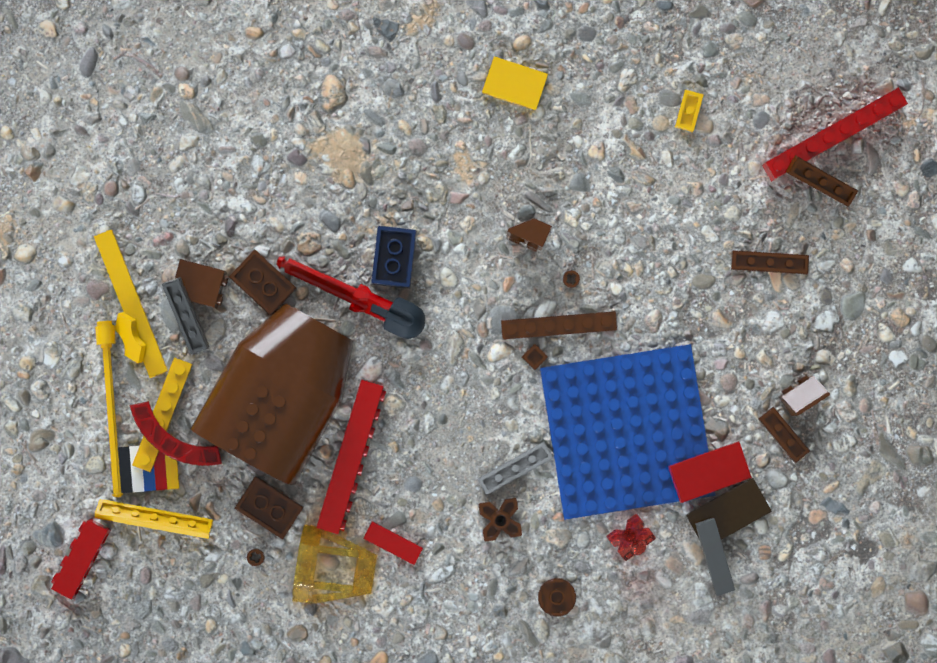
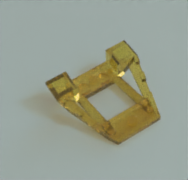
[292,524,377,604]

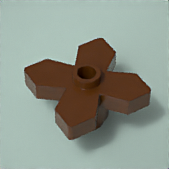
[479,498,522,542]

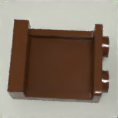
[175,259,229,309]

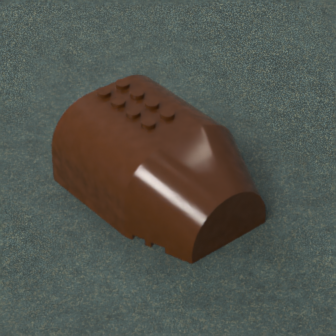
[190,304,353,485]

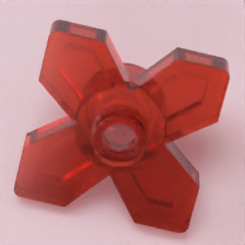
[606,514,656,561]

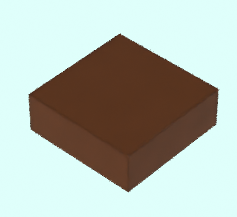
[521,344,548,371]

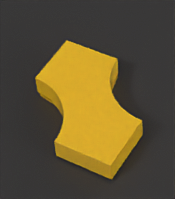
[115,312,146,363]

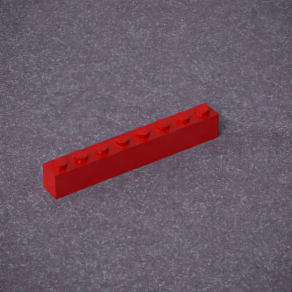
[762,87,908,182]
[316,379,387,534]

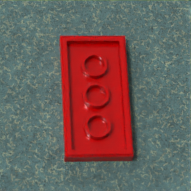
[668,441,752,503]

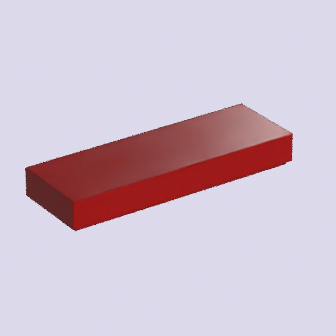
[363,521,423,565]

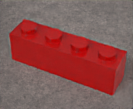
[51,519,112,600]

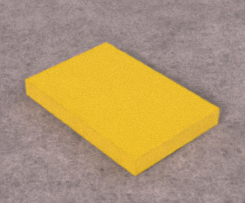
[482,56,548,111]

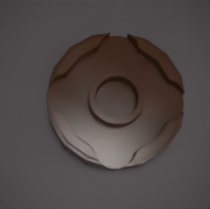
[538,578,576,617]

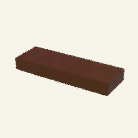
[758,407,810,463]

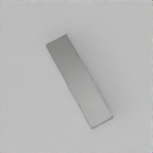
[477,441,553,496]

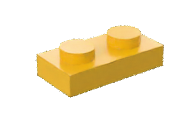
[675,90,704,132]

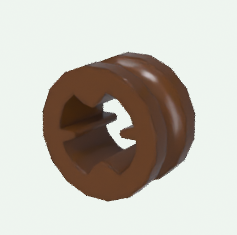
[563,270,580,288]
[247,549,265,566]

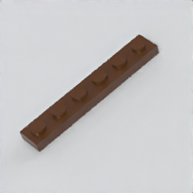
[501,311,617,340]

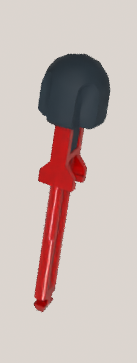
[276,256,425,339]

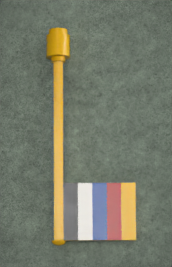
[95,321,179,497]

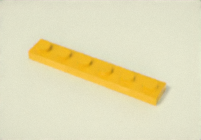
[132,357,193,472]
[95,499,213,539]

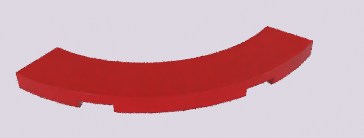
[129,401,222,466]

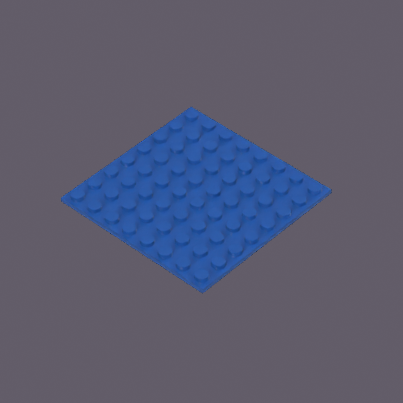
[540,344,716,520]

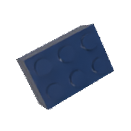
[371,226,417,289]

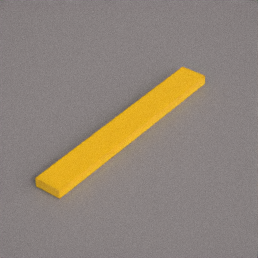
[94,229,168,378]

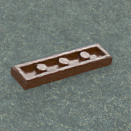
[786,155,858,207]
[731,250,809,275]

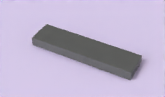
[162,277,209,354]
[695,518,735,596]

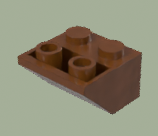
[506,218,552,252]

